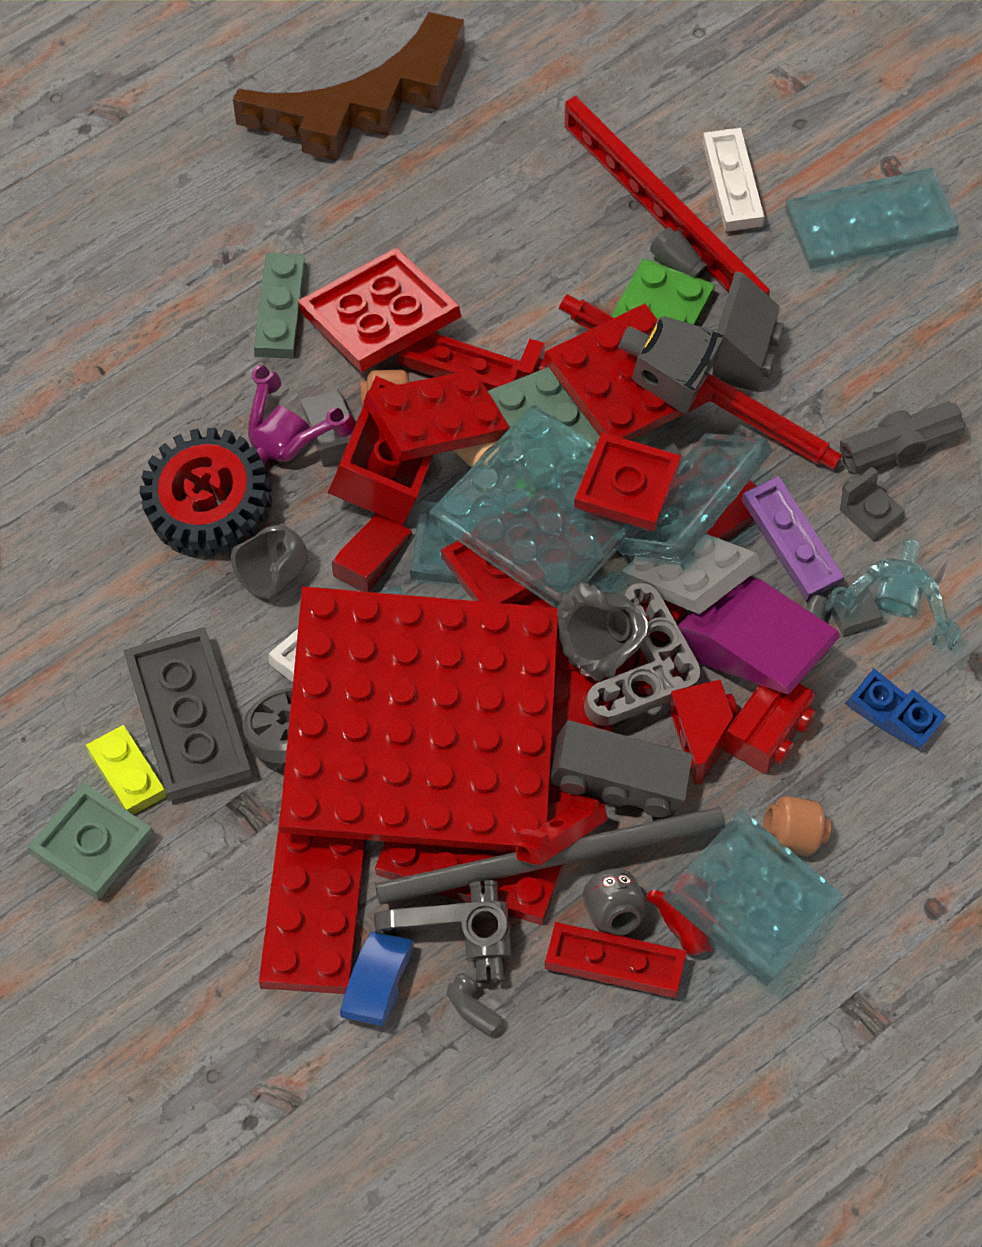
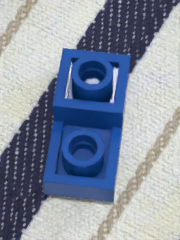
[845,668,946,749]
[340,932,414,1026]

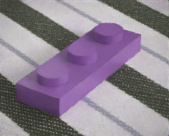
[741,476,844,601]

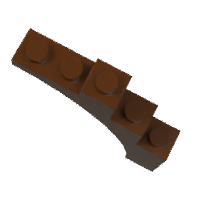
[233,12,465,161]

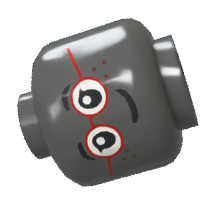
[583,869,647,935]

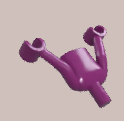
[248,365,356,465]

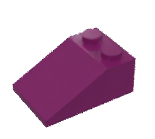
[678,576,841,694]

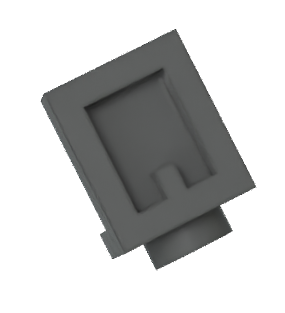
[840,467,905,542]

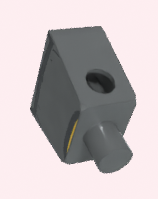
[618,316,724,415]

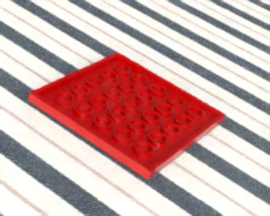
[279,586,558,852]

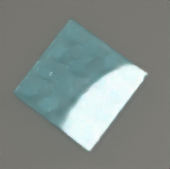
[429,404,638,608]

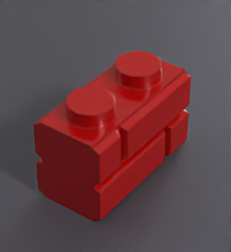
[723,683,816,774]

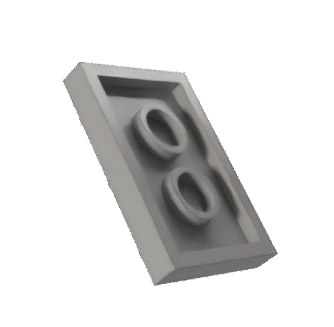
[621,525,762,615]

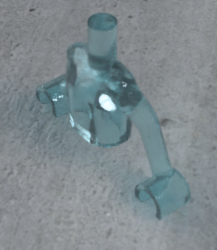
[826,539,961,651]

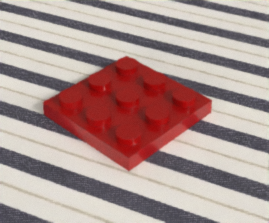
[298,247,462,373]
[543,303,713,441]

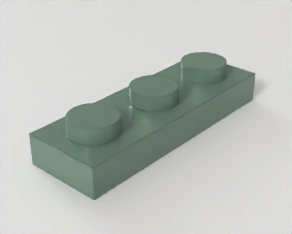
[254,253,306,359]

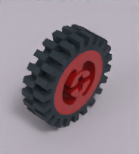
[140,428,272,558]

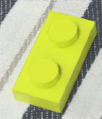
[86,725,166,815]

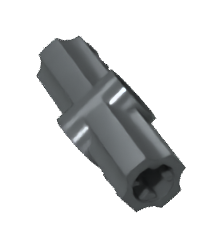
[839,401,965,474]

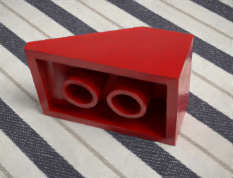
[328,375,433,524]

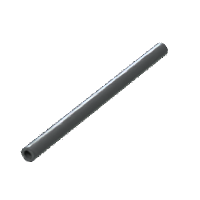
[375,807,725,905]

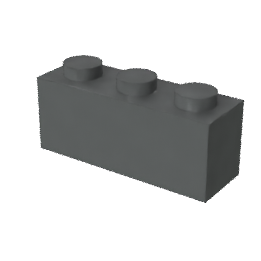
[549,720,692,817]

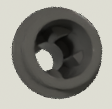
[650,227,708,279]

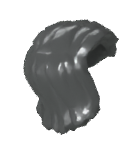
[556,582,648,681]

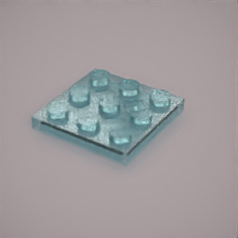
[663,809,844,987]

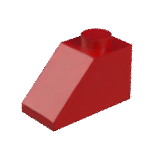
[669,679,738,785]

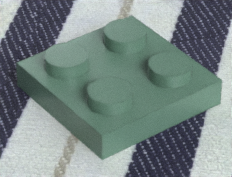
[28,783,154,900]

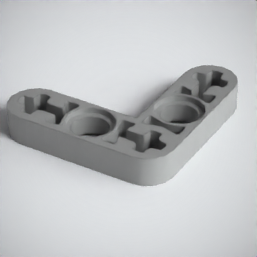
[584,583,701,726]

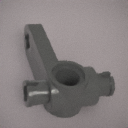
[374,880,511,983]

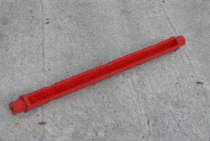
[559,294,843,470]

